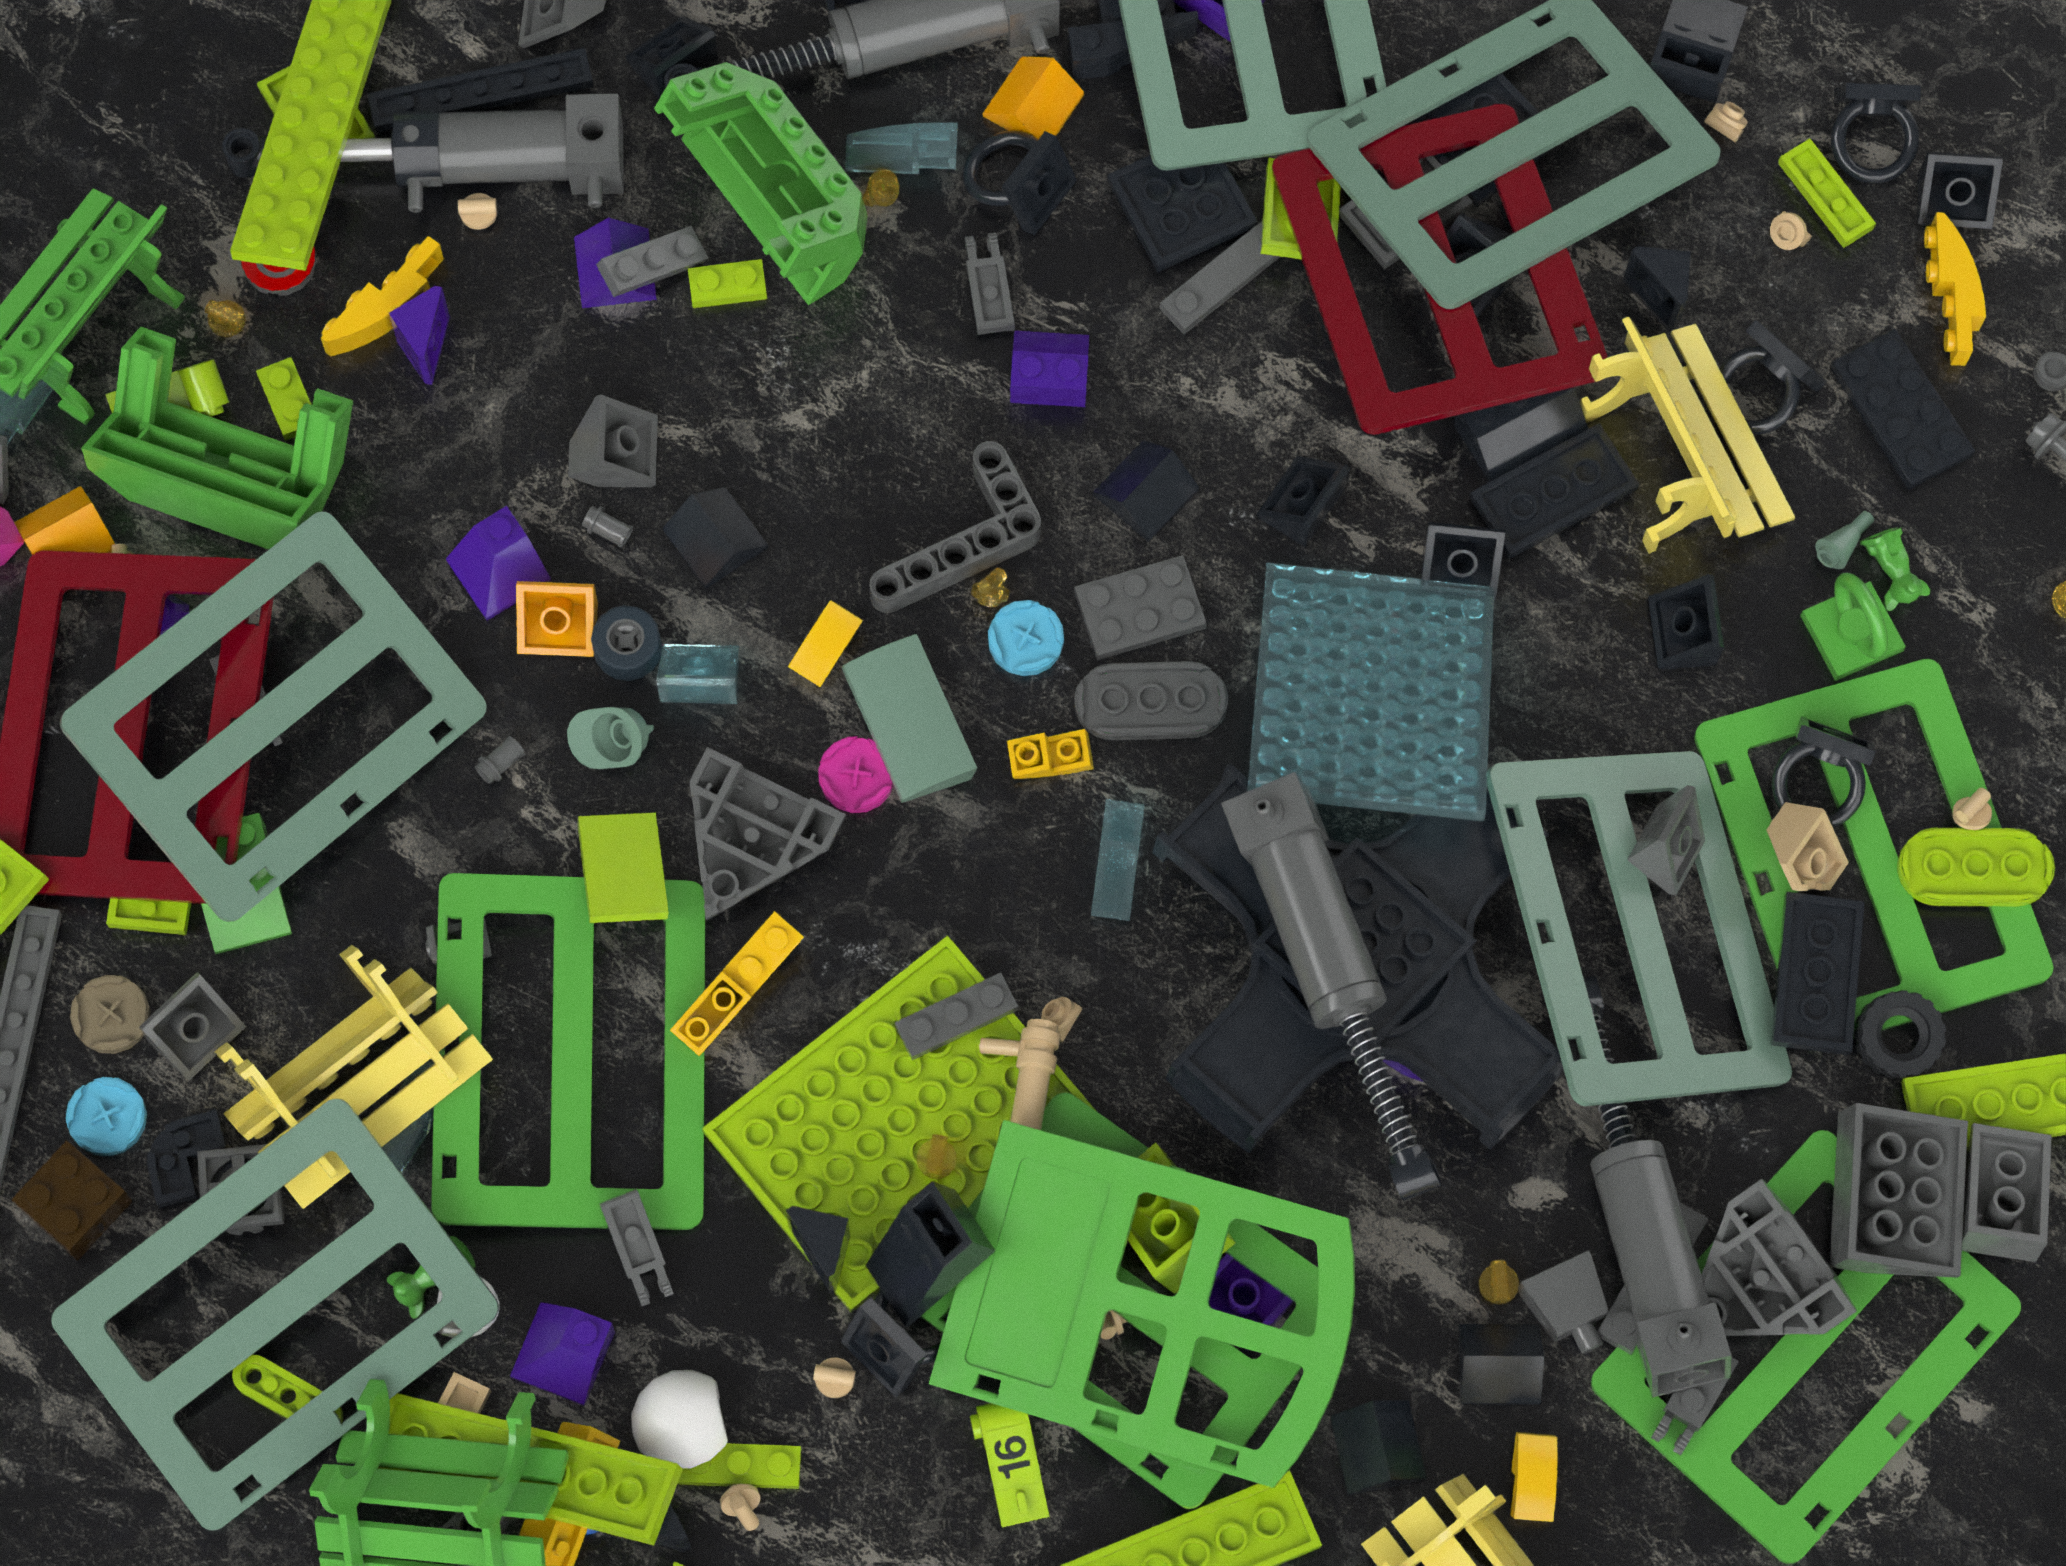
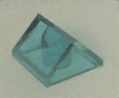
[657,644,739,704]

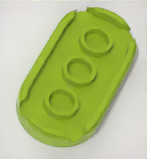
[1897,828,2055,907]

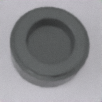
[2033,352,2066,391]

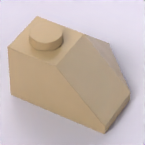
[1766,802,1849,891]

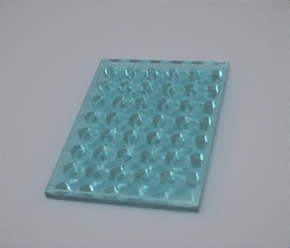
[1247,563,1494,821]

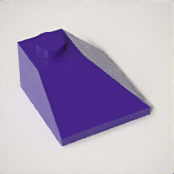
[446,506,551,621]
[510,1302,615,1406]

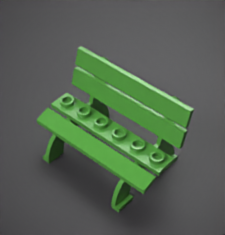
[0,188,185,425]
[309,1379,569,1566]

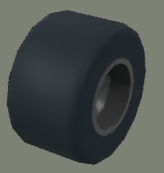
[591,605,662,681]

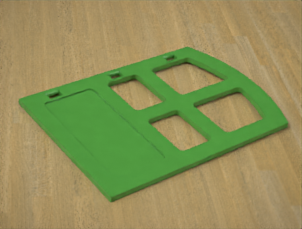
[929,1120,1355,1488]

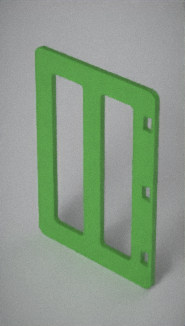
[1694,659,2053,1039]
[431,873,705,1230]
[920,1093,1319,1509]
[1591,1130,2021,1564]

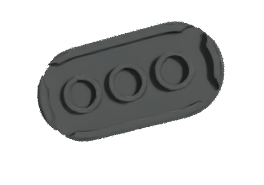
[1074,661,1228,740]

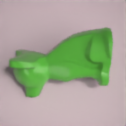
[1860,527,1930,611]
[387,1236,475,1319]

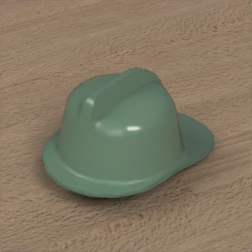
[567,707,654,769]

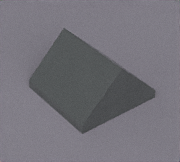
[1627,785,1705,896]
[139,973,246,1081]

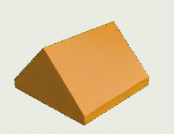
[983,56,1084,139]
[14,486,115,555]
[516,581,598,657]

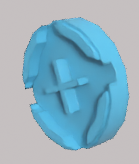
[988,600,1064,676]
[66,1077,147,1157]

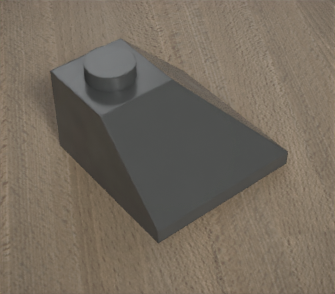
[518,0,606,48]
[568,394,658,487]

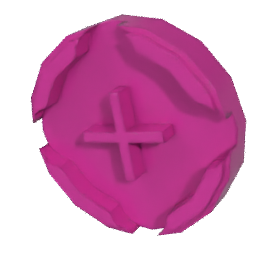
[819,736,894,813]

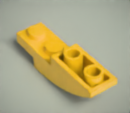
[1924,212,1986,366]
[321,236,444,356]
[670,911,804,1056]

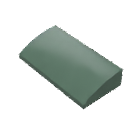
[842,634,977,803]

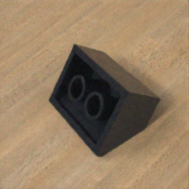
[1454,387,1588,482]

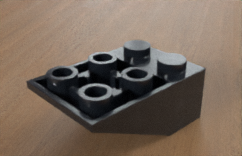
[1650,0,1748,103]
[865,1181,995,1328]

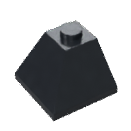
[1446,214,1518,318]

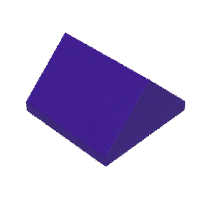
[574,218,657,308]
[389,286,450,385]
[1209,1254,1294,1351]

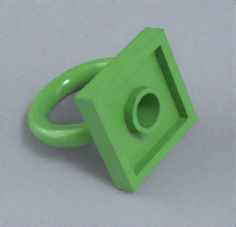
[1800,573,1906,681]

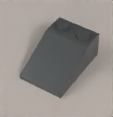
[1962,1123,2052,1262]

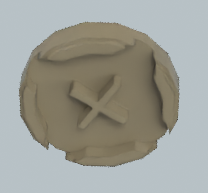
[70,975,151,1054]

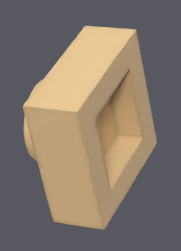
[438,1372,491,1414]

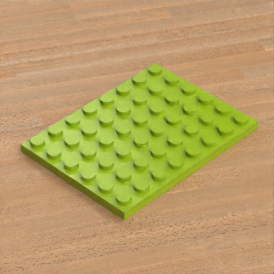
[702,935,1096,1313]

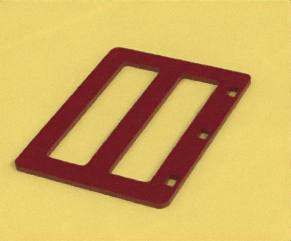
[1272,104,1608,435]
[0,550,274,904]

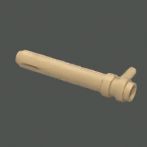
[979,1019,1061,1130]

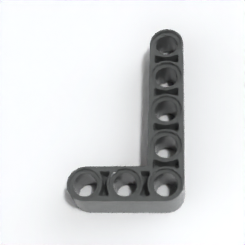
[869,441,1041,613]

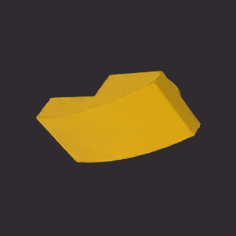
[788,600,863,687]
[1007,729,1094,779]
[1510,1432,1557,1522]

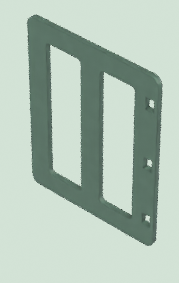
[1118,0,1386,170]
[1307,0,1720,309]
[60,512,486,922]
[1486,751,1792,1106]
[52,1099,499,1530]

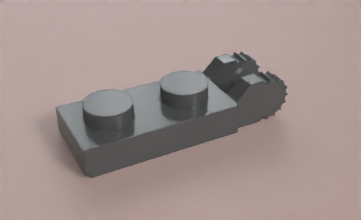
[965,233,1015,335]
[599,1189,674,1306]
[1651,1357,1739,1456]

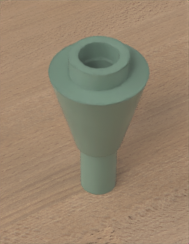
[1815,511,1874,569]

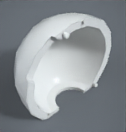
[631,1370,728,1468]

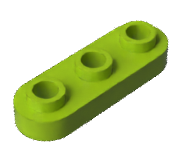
[232,1355,343,1423]

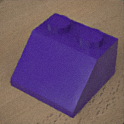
[1010,331,1089,407]

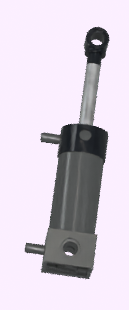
[222,94,624,213]

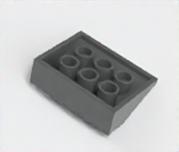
[1830,1103,1968,1278]

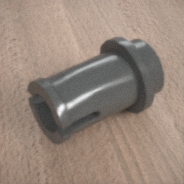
[582,506,633,548]
[475,736,525,784]

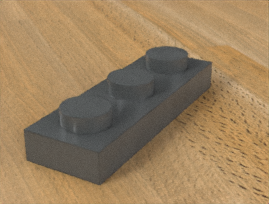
[596,226,708,297]
[895,972,1018,1060]

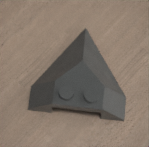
[689,747,846,920]
[1701,1179,1857,1336]

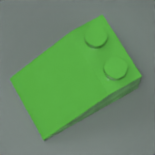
[201,813,292,954]

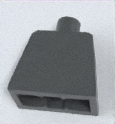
[1517,1250,1608,1354]

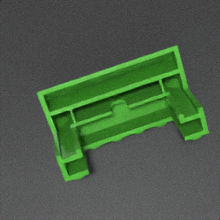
[654,62,868,306]
[81,327,353,550]

